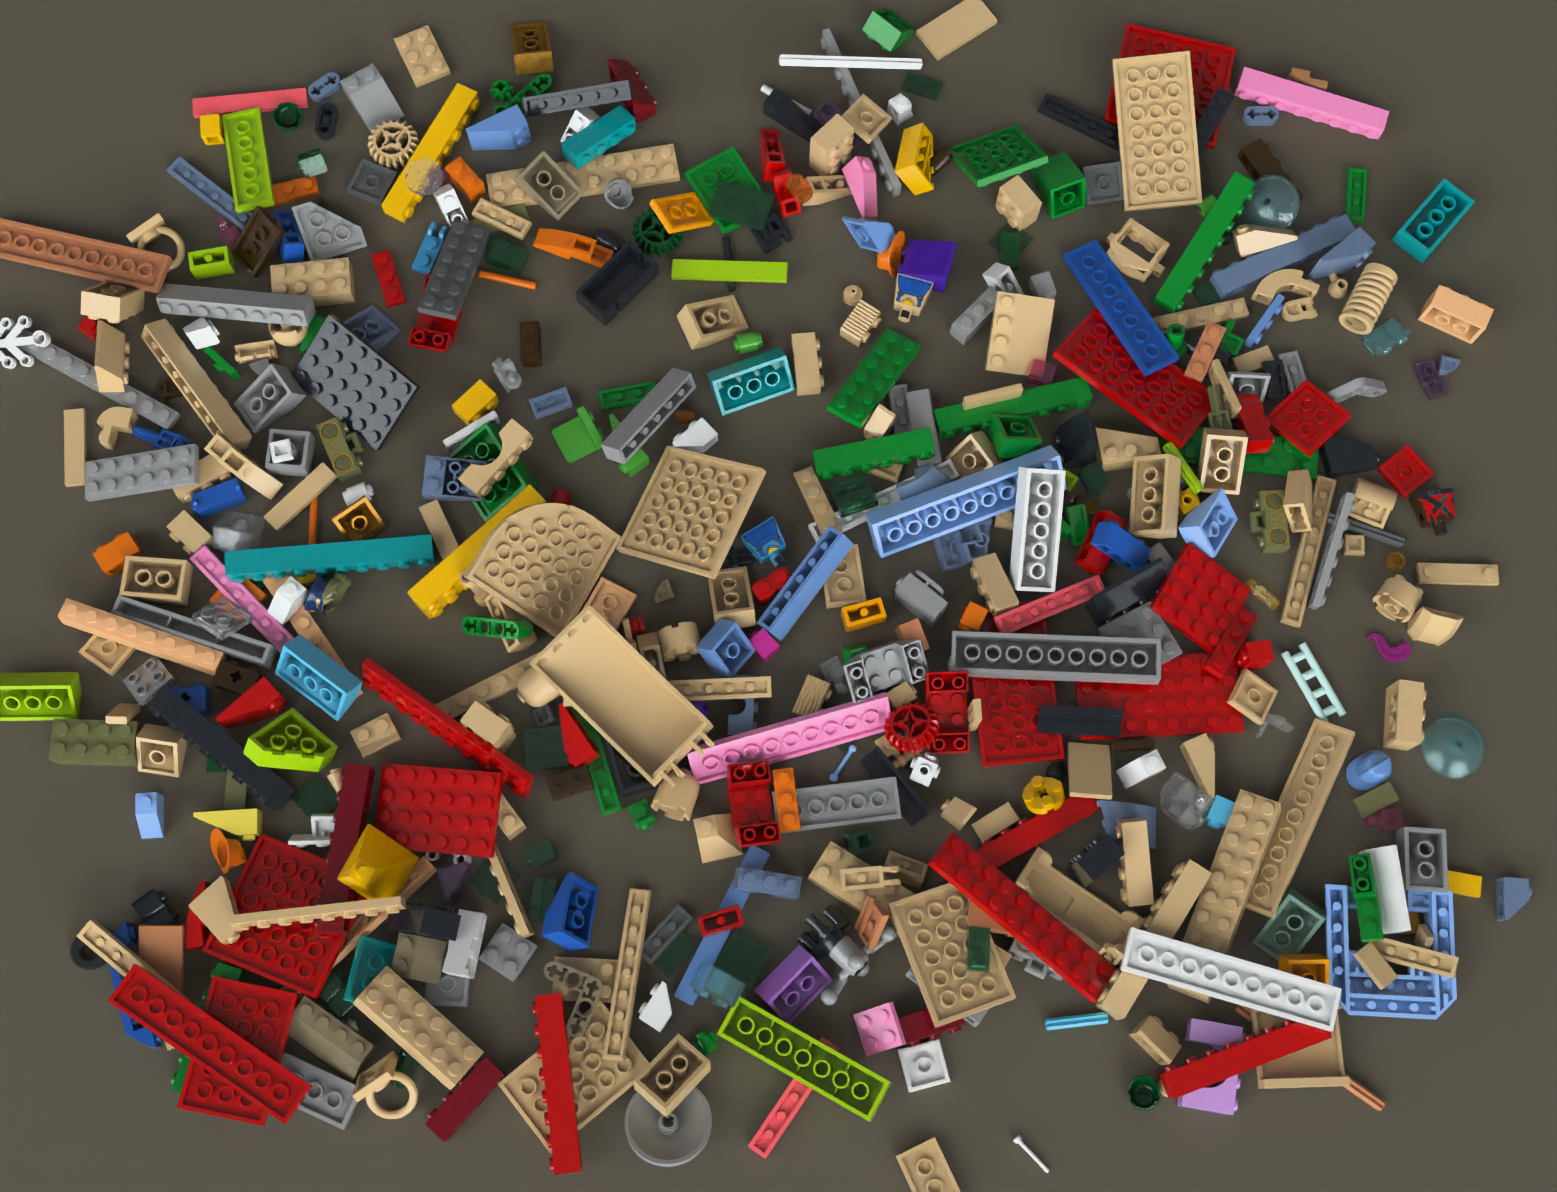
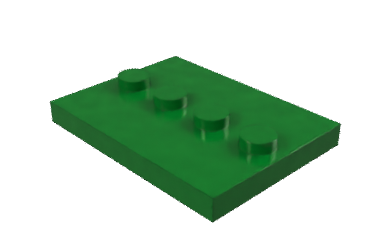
[684,146,772,236]

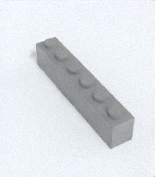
[601,368,696,465]

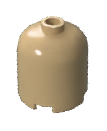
[517,666,560,707]
[651,768,700,821]

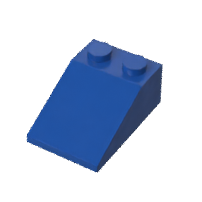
[542,872,599,951]

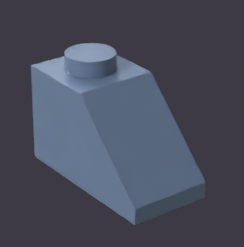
[1496,877,1532,921]

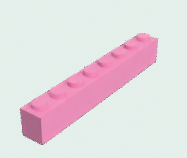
[1234,67,1389,140]

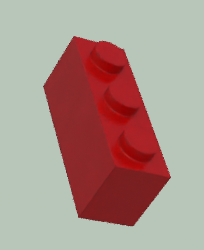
[1233,393,1274,454]
[1074,510,1126,575]

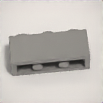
[950,286,997,346]

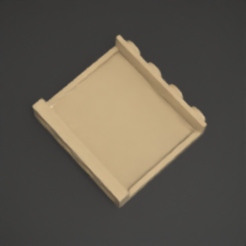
[1250,1005,1350,1089]

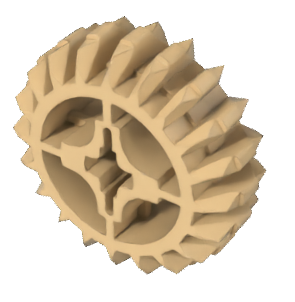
[368,118,420,169]

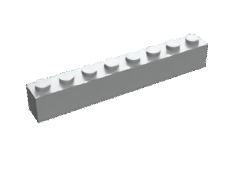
[155,283,316,327]
[111,595,278,669]

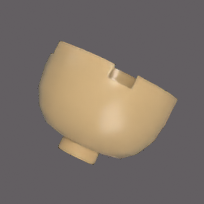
[268,323,309,346]

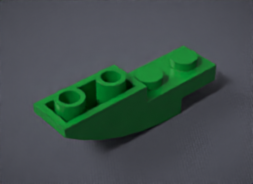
[1348,853,1384,942]

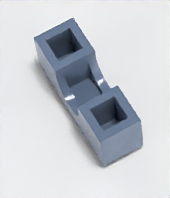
[727,674,758,737]
[732,867,802,900]

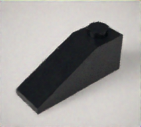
[764,88,821,143]

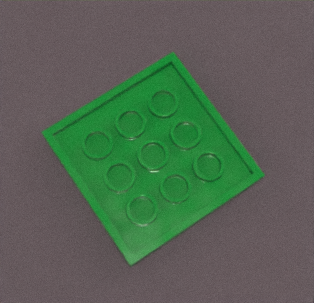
[947,124,1048,187]

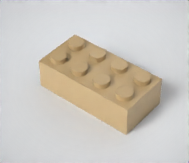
[270,257,356,307]

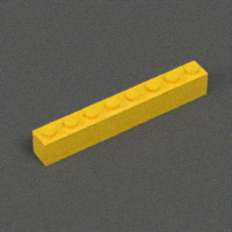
[381,83,480,223]

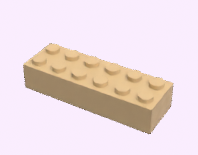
[353,966,484,1090]

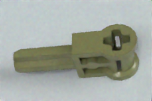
[1207,385,1233,430]

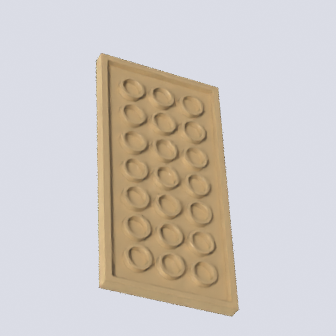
[1112,51,1202,212]

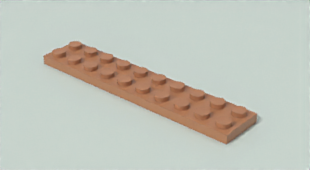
[0,218,172,294]

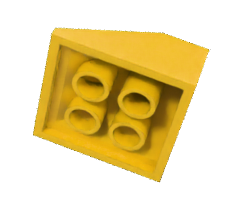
[337,824,419,900]

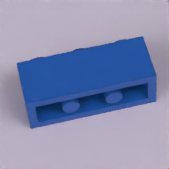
[1090,520,1151,571]

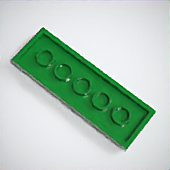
[827,328,922,429]

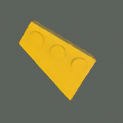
[895,123,934,196]

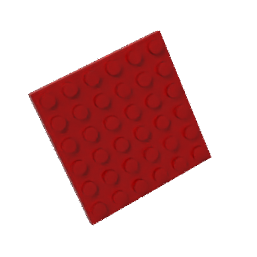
[1104,23,1236,149]
[202,834,365,999]

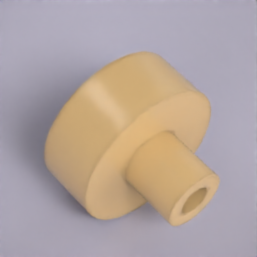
[843,285,863,306]

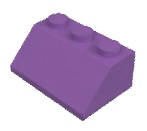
[754,945,833,1024]

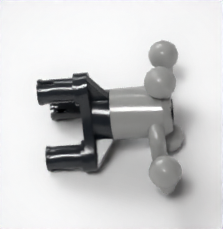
[797,905,896,1005]

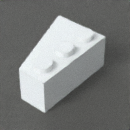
[442,909,487,979]

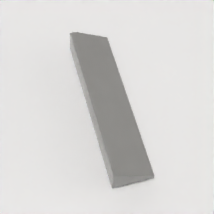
[906,389,942,467]

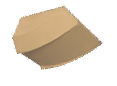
[1407,607,1464,647]

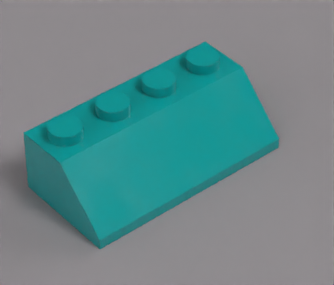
[707,347,795,416]

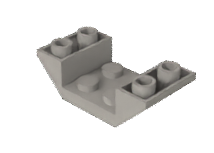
[842,639,929,703]

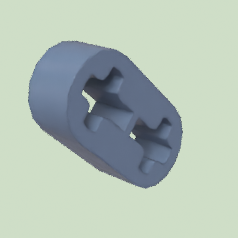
[308,72,342,103]
[1242,106,1279,126]

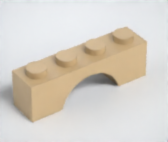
[458,419,533,499]

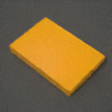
[649,191,714,234]

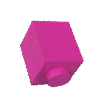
[748,628,780,663]

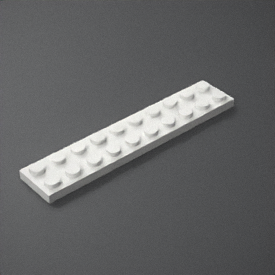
[1120,927,1342,1032]

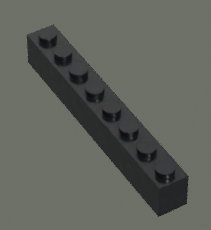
[148,685,297,811]

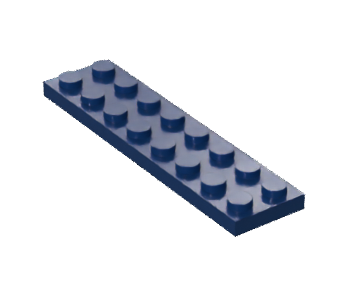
[1062,239,1179,376]

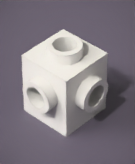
[909,752,941,787]

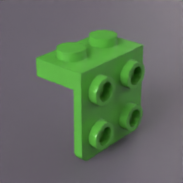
[552,406,605,463]

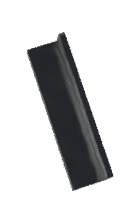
[1037,705,1123,737]
[860,745,930,827]

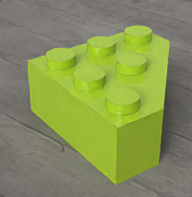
[243,708,338,772]

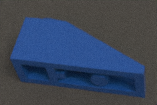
[273,210,304,264]

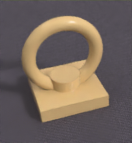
[126,213,185,272]
[352,1051,418,1119]

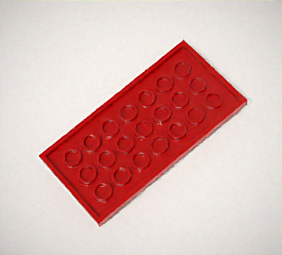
[1053,307,1211,449]
[962,600,1065,768]
[1074,653,1244,741]

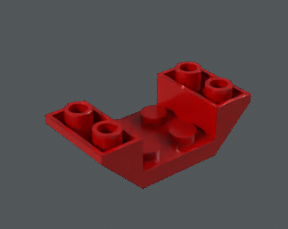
[408,273,464,353]
[925,670,970,754]
[727,760,782,848]

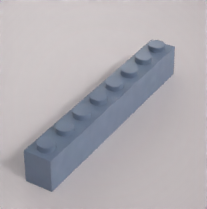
[1208,214,1356,302]

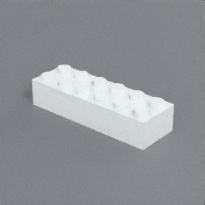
[1009,467,1066,592]

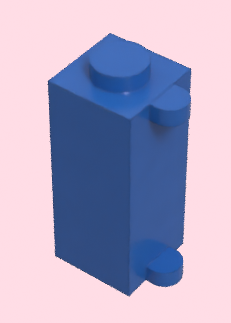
[190,477,248,519]

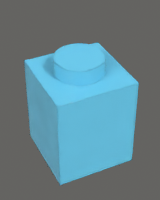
[1203,794,1235,829]

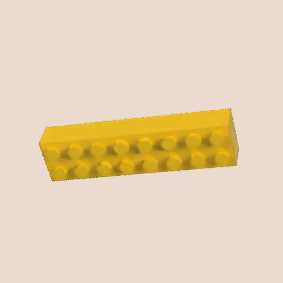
[407,485,547,619]

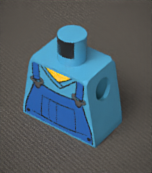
[741,517,786,568]

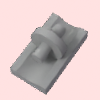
[492,357,523,393]

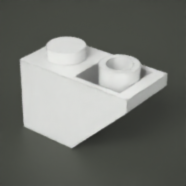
[560,107,601,142]
[432,184,469,228]
[183,317,220,349]
[672,418,718,453]
[638,981,673,1033]

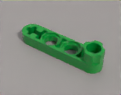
[494,73,553,115]
[462,615,533,640]

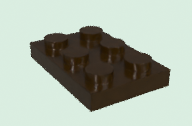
[230,206,285,277]

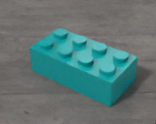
[1392,178,1475,264]

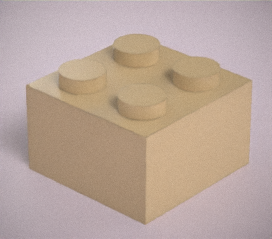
[995,175,1042,232]

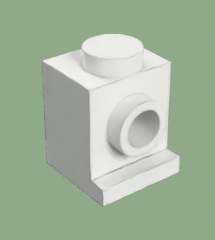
[887,93,913,126]

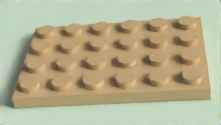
[887,883,1016,1028]
[498,1000,649,1154]

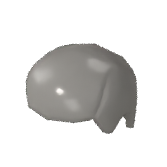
[604,178,634,209]

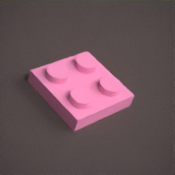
[853,1002,906,1057]

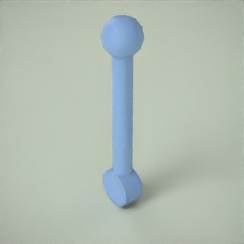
[830,744,857,782]

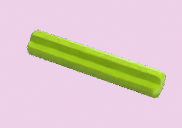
[1162,442,1204,494]

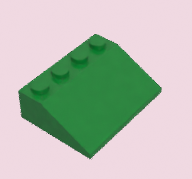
[447,422,539,522]

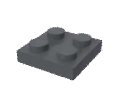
[346,159,398,207]
[1081,162,1124,206]

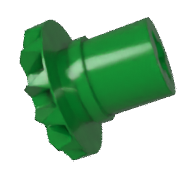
[1164,324,1188,357]

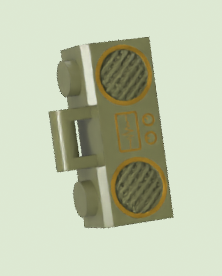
[316,417,364,483]
[1249,490,1291,554]

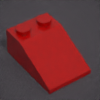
[215,677,289,729]

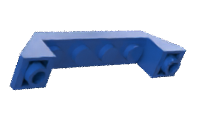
[109,921,163,1049]

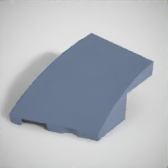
[896,464,952,500]
[932,517,992,572]
[1096,800,1156,849]

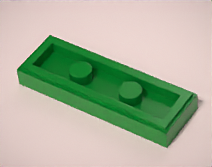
[1344,167,1368,223]
[598,380,657,412]

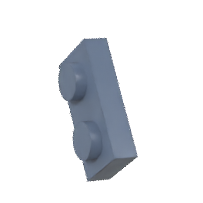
[529,387,573,420]

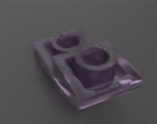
[1413,359,1449,401]

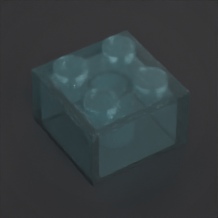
[689,963,746,1009]

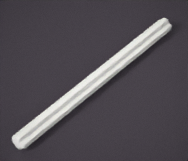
[779,54,923,70]

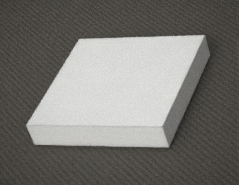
[897,1039,951,1093]

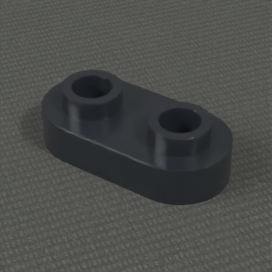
[315,102,339,140]

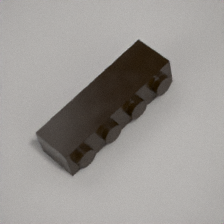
[1238,138,1303,217]

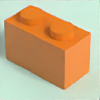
[444,156,486,204]
[92,531,146,578]

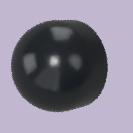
[1046,761,1067,782]

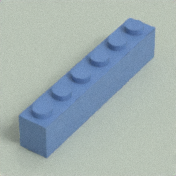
[757,525,854,641]

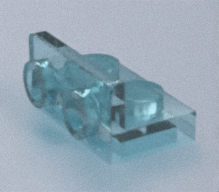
[1361,318,1411,358]

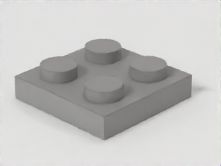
[479,923,538,983]

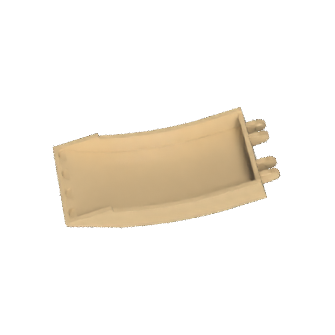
[529,604,715,787]

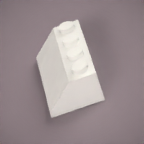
[1359,845,1411,935]

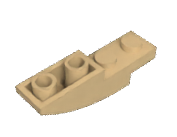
[204,433,284,500]

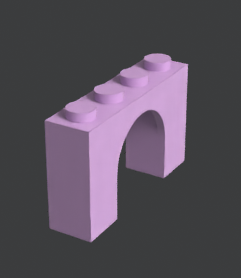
[1177,1018,1245,1115]

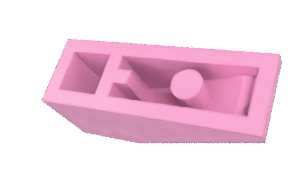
[842,156,878,219]

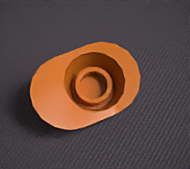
[877,230,905,277]
[210,828,247,874]

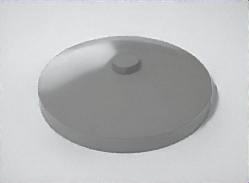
[625,1087,712,1167]

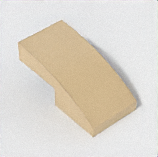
[971,802,1020,842]

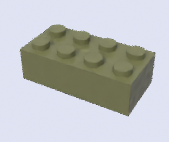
[48,718,144,767]

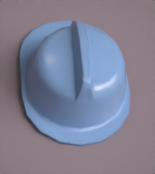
[1346,750,1392,790]

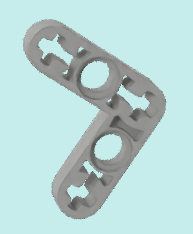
[1325,377,1387,403]

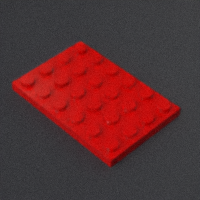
[375,763,504,858]
[177,976,299,1126]

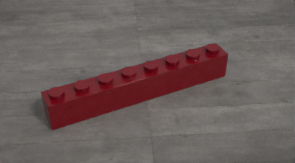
[315,763,375,937]

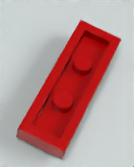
[371,249,406,308]

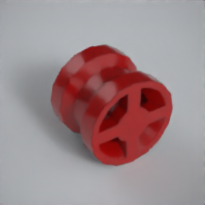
[626,615,646,638]

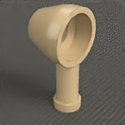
[1328,273,1348,299]

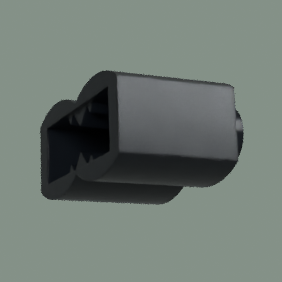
[131,889,180,925]

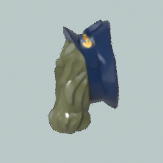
[304,572,352,616]

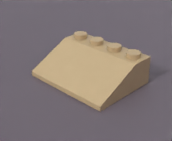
[985,291,1055,378]

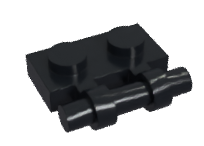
[746,207,793,254]

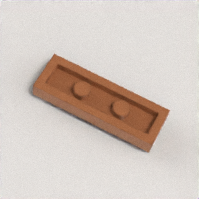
[1183,320,1226,383]

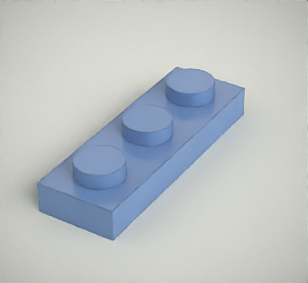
[1243,293,1285,349]

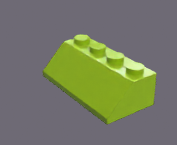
[0,672,82,721]

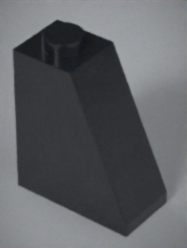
[1318,436,1379,478]

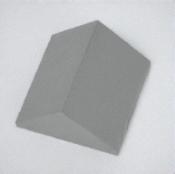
[1226,371,1271,403]

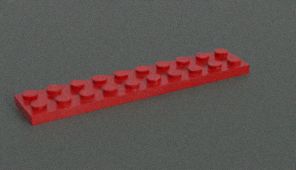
[362,658,534,799]
[928,831,1116,1003]
[108,964,313,1124]

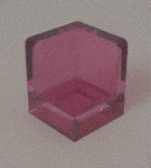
[1026,359,1057,387]

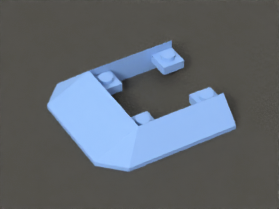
[1325,884,1457,1020]

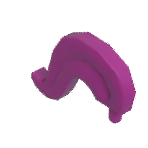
[1366,632,1412,663]

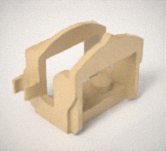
[1106,218,1170,282]

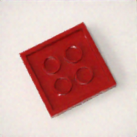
[1266,380,1351,457]

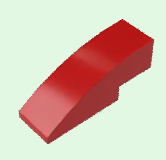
[185,881,210,951]

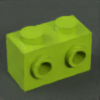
[188,246,235,280]

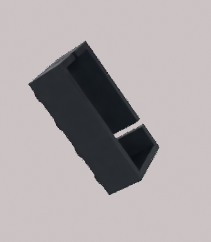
[575,240,659,326]

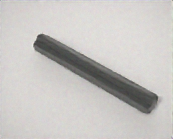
[1327,512,1405,548]

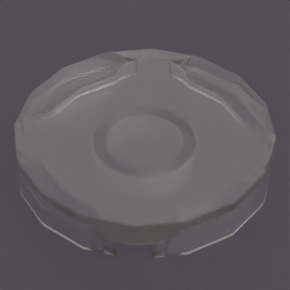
[404,158,444,196]

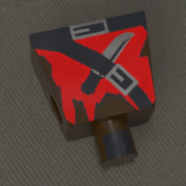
[1409,488,1455,537]

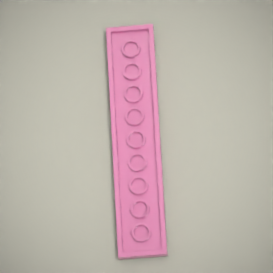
[687,692,891,785]

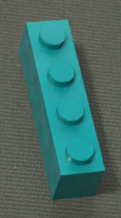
[561,105,636,169]

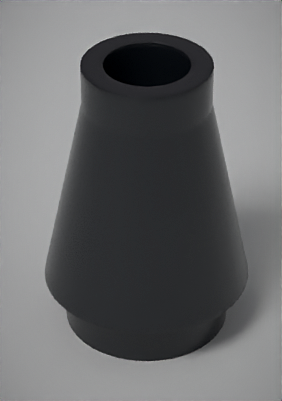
[592,228,621,253]

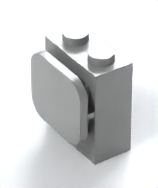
[894,570,948,628]

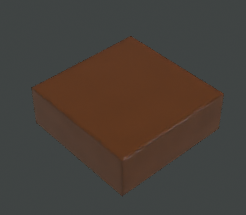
[675,409,696,425]

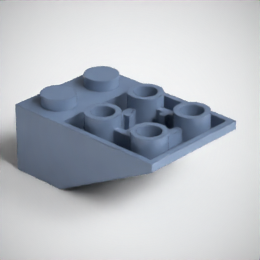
[422,455,487,501]

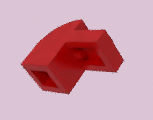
[772,168,801,218]

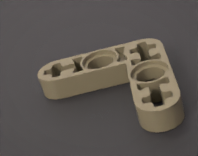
[544,961,603,1038]

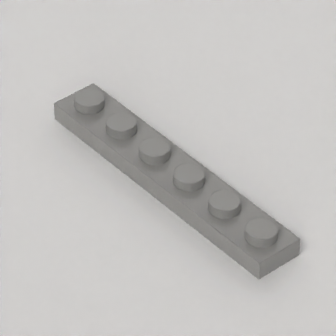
[1308,492,1355,610]

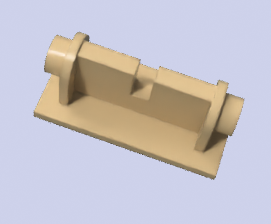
[234,339,278,364]

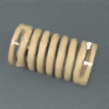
[1339,263,1398,335]

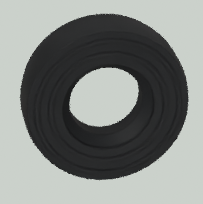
[70,937,106,970]

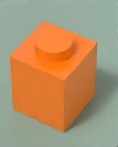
[958,601,988,632]

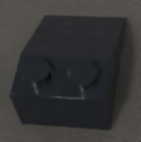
[1054,409,1097,469]

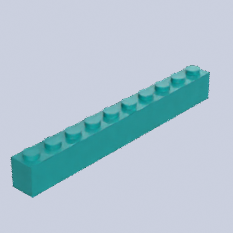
[224,534,435,583]

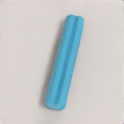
[1045,1012,1109,1030]

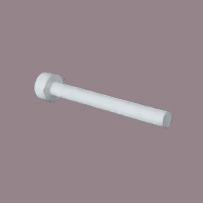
[1013,1135,1050,1173]

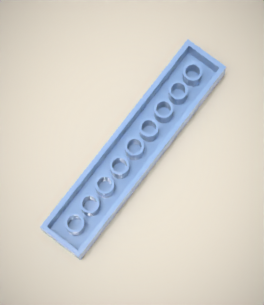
[865,445,1067,558]

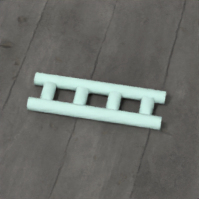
[1281,642,1347,722]

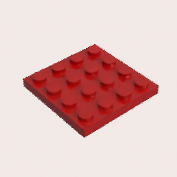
[1149,542,1251,655]

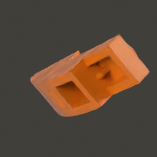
[533,228,614,268]

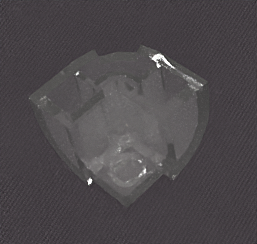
[1159,771,1215,830]

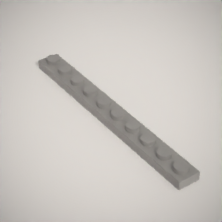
[820,28,902,197]
[17,328,181,431]

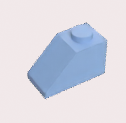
[135,792,164,839]

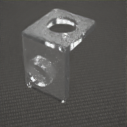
[1255,713,1294,738]

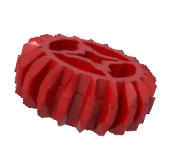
[884,700,940,755]

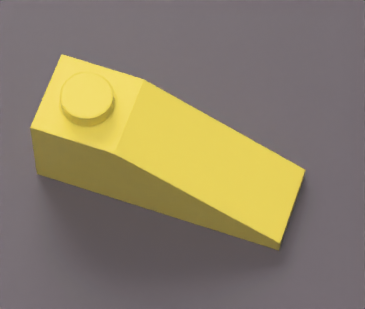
[193,808,262,841]

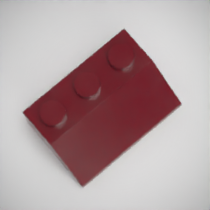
[607,59,657,124]

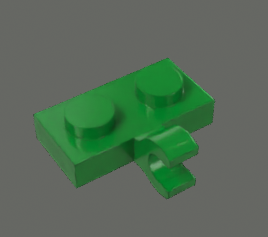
[1218,318,1245,358]

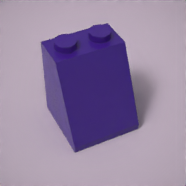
[897,240,957,294]

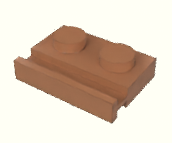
[854,895,889,949]

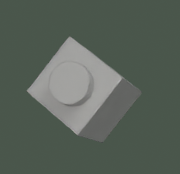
[1028,271,1057,299]

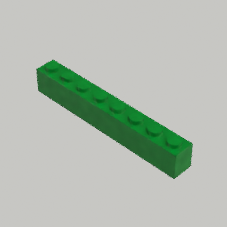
[1153,171,1255,314]
[933,377,1093,439]

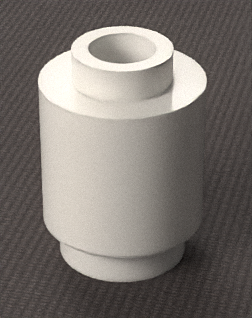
[342,482,374,506]

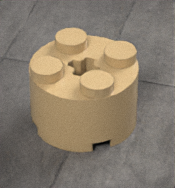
[1373,575,1423,622]
[658,622,701,662]

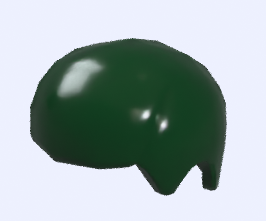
[272,102,303,131]
[1127,1075,1161,1111]

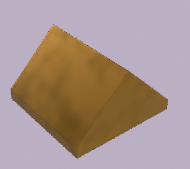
[331,495,387,541]

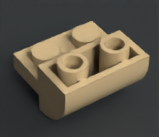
[1348,477,1397,529]

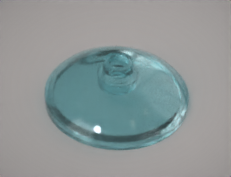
[1242,175,1299,229]
[1422,716,1485,778]

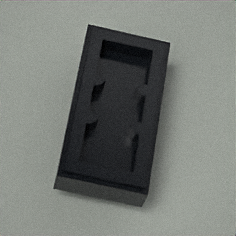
[1261,359,1287,401]

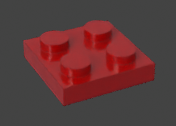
[1377,444,1435,499]

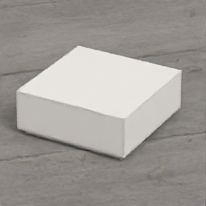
[269,438,294,463]

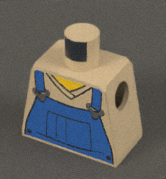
[893,273,933,322]

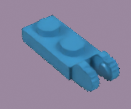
[411,222,449,274]

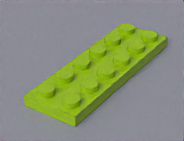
[222,107,275,213]

